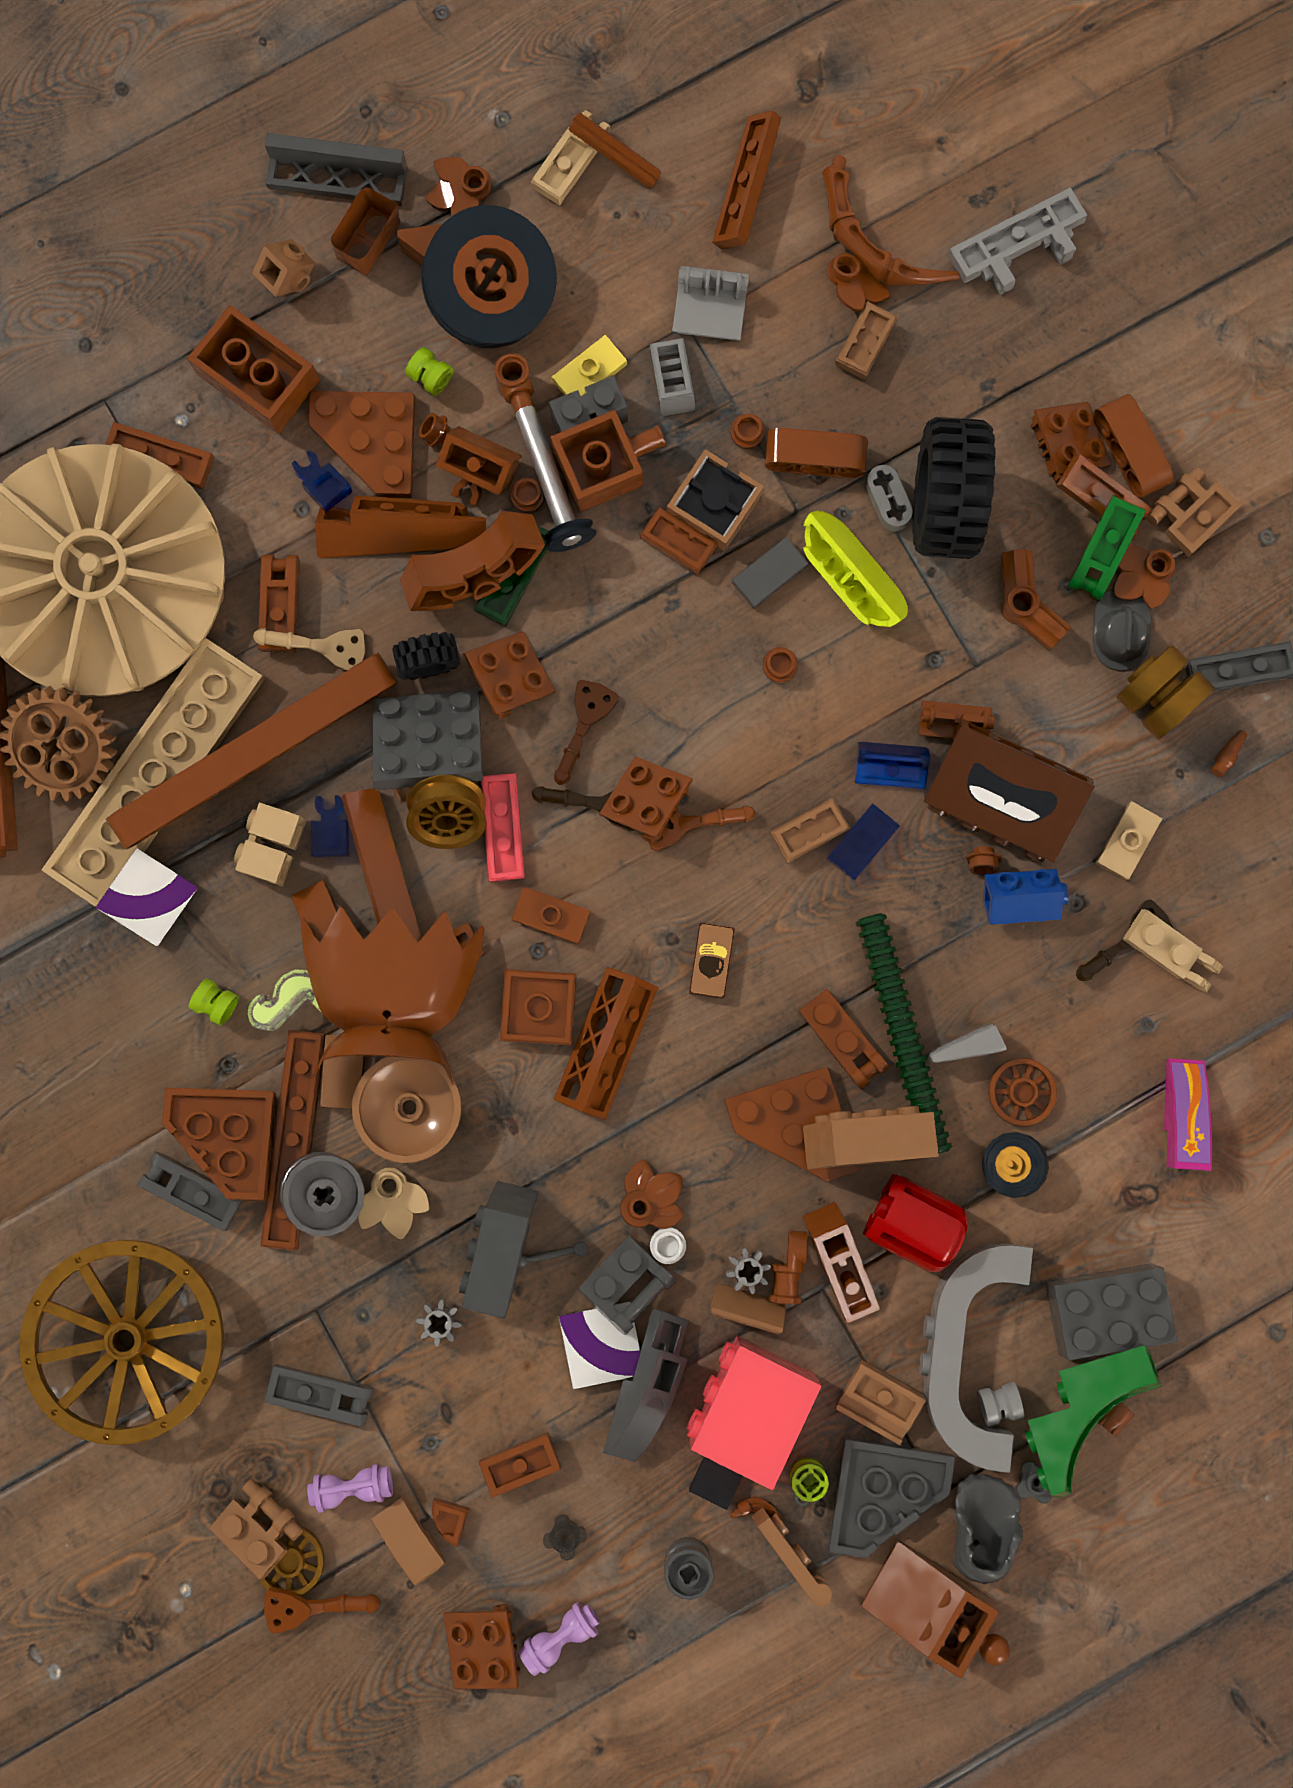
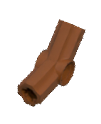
[1000,549,1071,652]

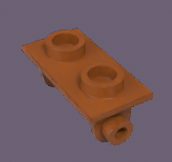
[918,700,995,739]

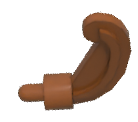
[730,1496,783,1522]

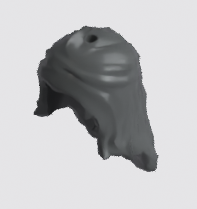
[953,1474,1023,1584]

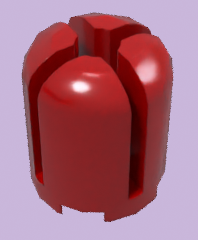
[862,1174,968,1272]

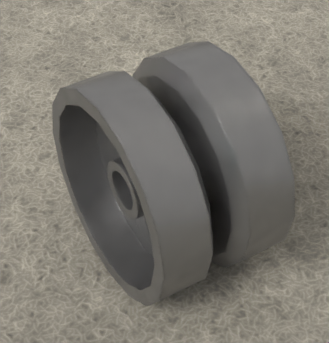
[279,1152,364,1236]

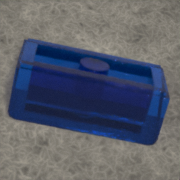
[855,742,930,789]

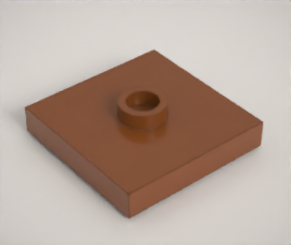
[500,969,577,1045]

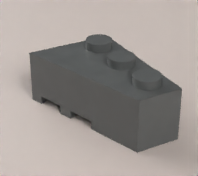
[459,1180,539,1319]

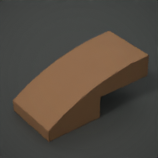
[371,1497,447,1586]

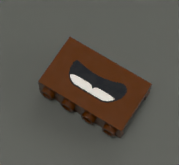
[923,719,1095,863]

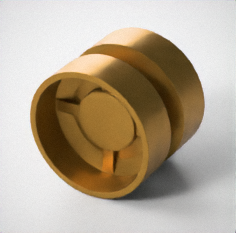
[1116,644,1215,740]

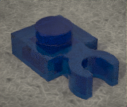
[292,450,353,513]
[311,795,349,858]

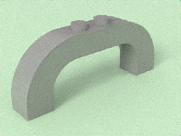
[919,1243,1033,1473]

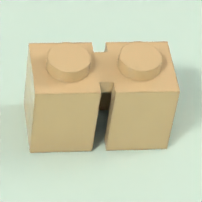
[234,802,306,887]

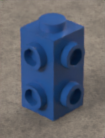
[983,869,1069,925]

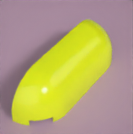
[803,511,908,627]

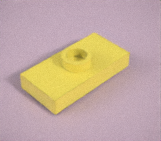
[552,335,627,396]

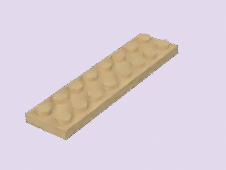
[42,638,265,907]

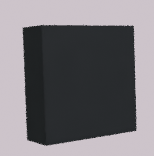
[689,1457,743,1510]

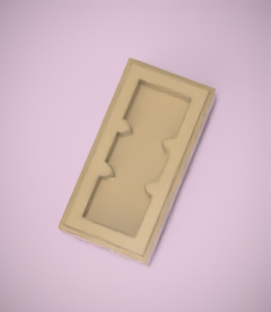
[1095,801,1163,881]

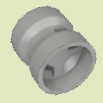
[977,1382,1024,1427]

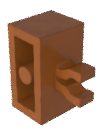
[436,426,522,506]

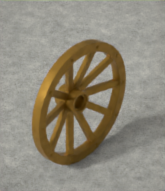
[19,1240,224,1445]

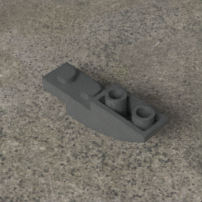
[603,1309,689,1462]

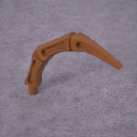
[822,155,960,286]

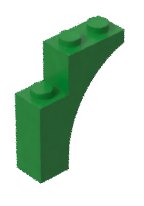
[1026,1345,1162,1498]

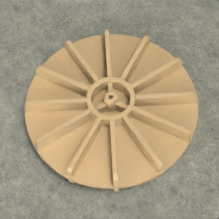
[0,443,225,697]

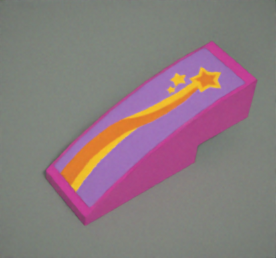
[1164,1058,1212,1171]

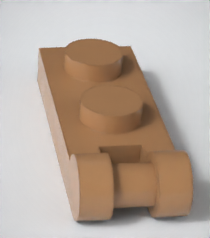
[751,1507,832,1606]

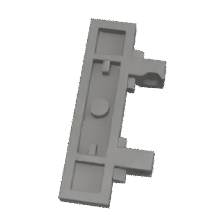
[948,187,1088,296]

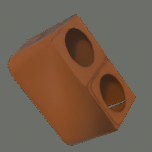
[331,188,400,276]

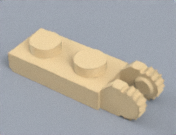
[531,110,610,206]
[1123,909,1223,992]

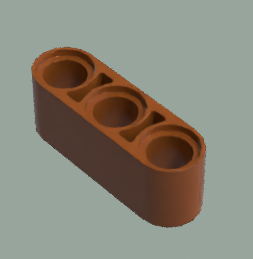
[1094,394,1173,498]
[765,428,868,478]

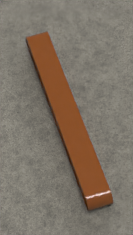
[106,653,398,850]

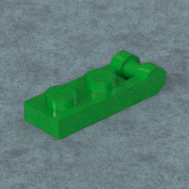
[1068,495,1146,600]

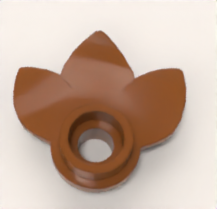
[426,157,492,216]
[827,253,890,312]
[1113,545,1176,609]
[620,1160,684,1229]

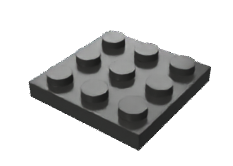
[373,689,483,790]

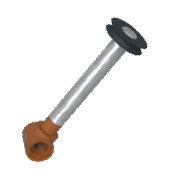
[494,353,596,552]

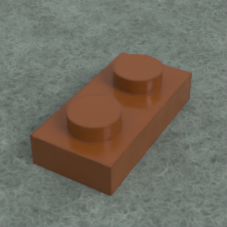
[479,1432,561,1498]

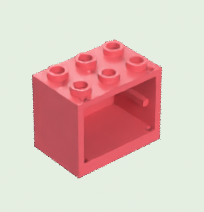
[686,1335,821,1490]

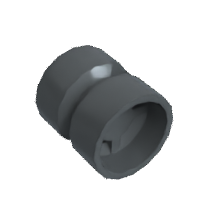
[664,1537,713,1600]

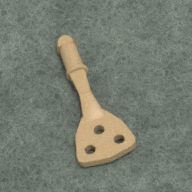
[253,628,365,671]

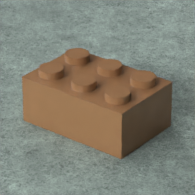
[803,1106,939,1170]

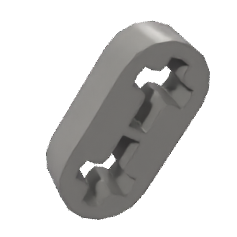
[866,465,913,532]

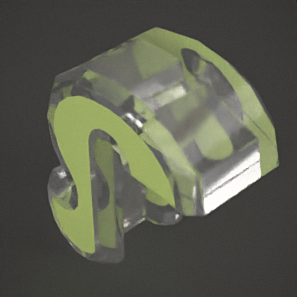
[248,969,322,1031]

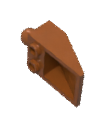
[861,1540,1010,1679]

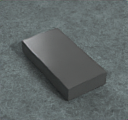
[732,537,808,609]

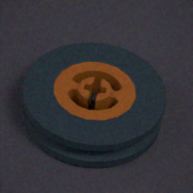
[421,205,557,348]

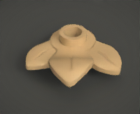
[358,1167,429,1239]

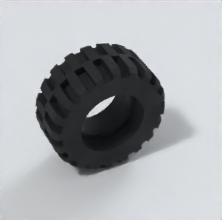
[912,417,996,559]

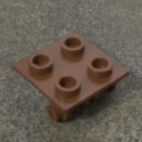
[1031,401,1111,482]
[463,631,555,719]
[599,757,693,843]
[443,1604,521,1689]

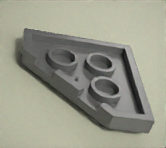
[828,1437,955,1558]

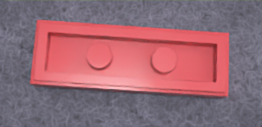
[481,773,525,882]

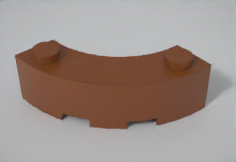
[400,511,545,611]

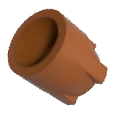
[1098,1403,1135,1437]

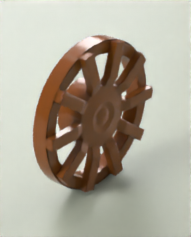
[988,1058,1057,1126]

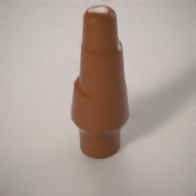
[1211,730,1247,778]

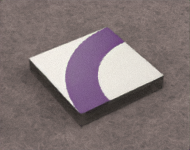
[95,847,198,946]
[559,1300,641,1389]

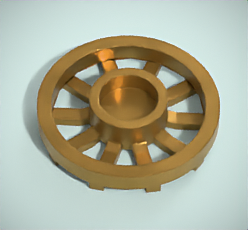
[258,1527,325,1596]

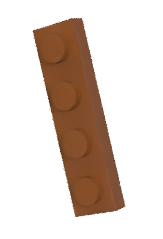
[712,110,781,249]

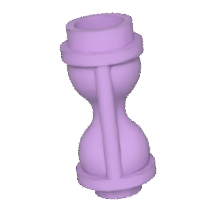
[307,1464,393,1513]
[518,1602,600,1676]

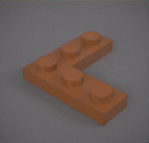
[105,421,215,489]

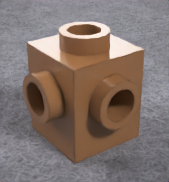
[252,239,315,297]

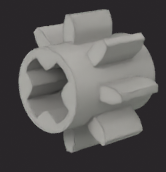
[725,1247,771,1294]
[416,1298,463,1346]

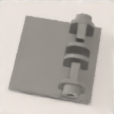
[672,266,749,341]

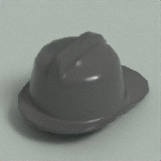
[1093,589,1151,671]

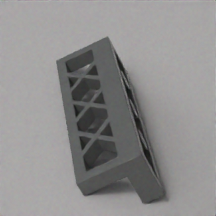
[265,133,408,206]

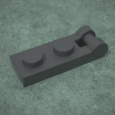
[138,1151,243,1231]
[264,1364,374,1426]

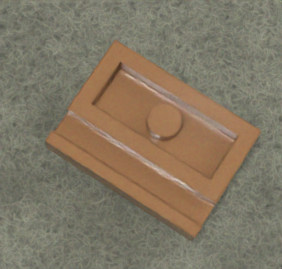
[835,1360,926,1445]

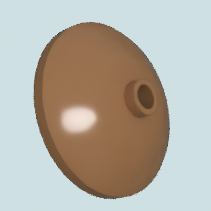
[352,1056,462,1163]

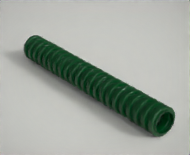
[856,913,953,1154]

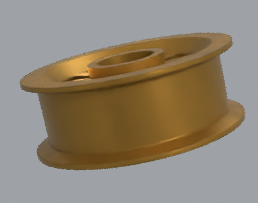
[406,775,486,849]

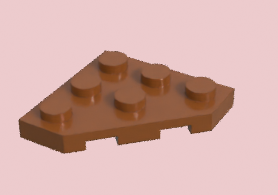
[309,391,415,498]
[724,1067,861,1181]
[162,1088,276,1202]

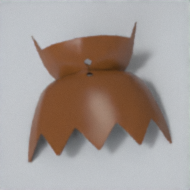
[301,907,484,1085]

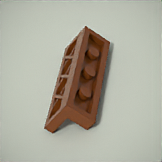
[553,967,658,1120]

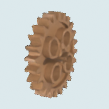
[0,686,117,802]

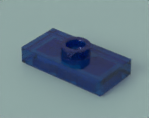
[826,803,900,881]

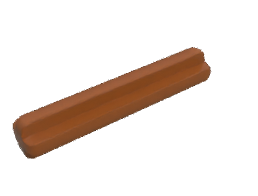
[569,113,661,188]

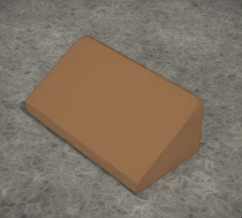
[320,1035,364,1109]
[710,1284,786,1335]

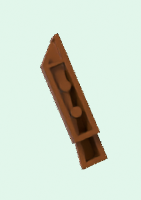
[315,495,486,558]

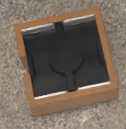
[667,449,764,552]

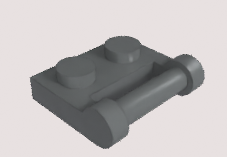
[578,1236,676,1335]

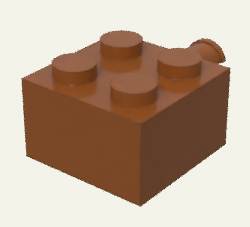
[550,410,666,513]

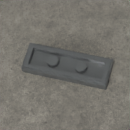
[1185,641,1293,693]

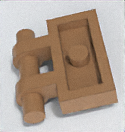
[1147,467,1242,557]
[209,1479,304,1580]

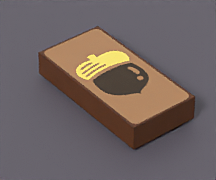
[689,923,735,999]

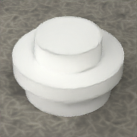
[650,1227,686,1264]

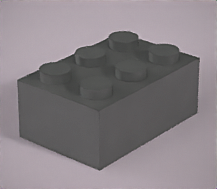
[1045,1263,1178,1361]

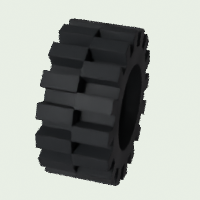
[392,632,461,680]

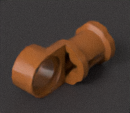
[769,1230,808,1304]

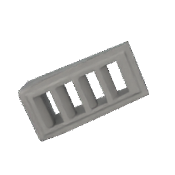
[650,338,695,416]
[926,1024,1007,1063]

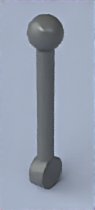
[519,1242,588,1268]

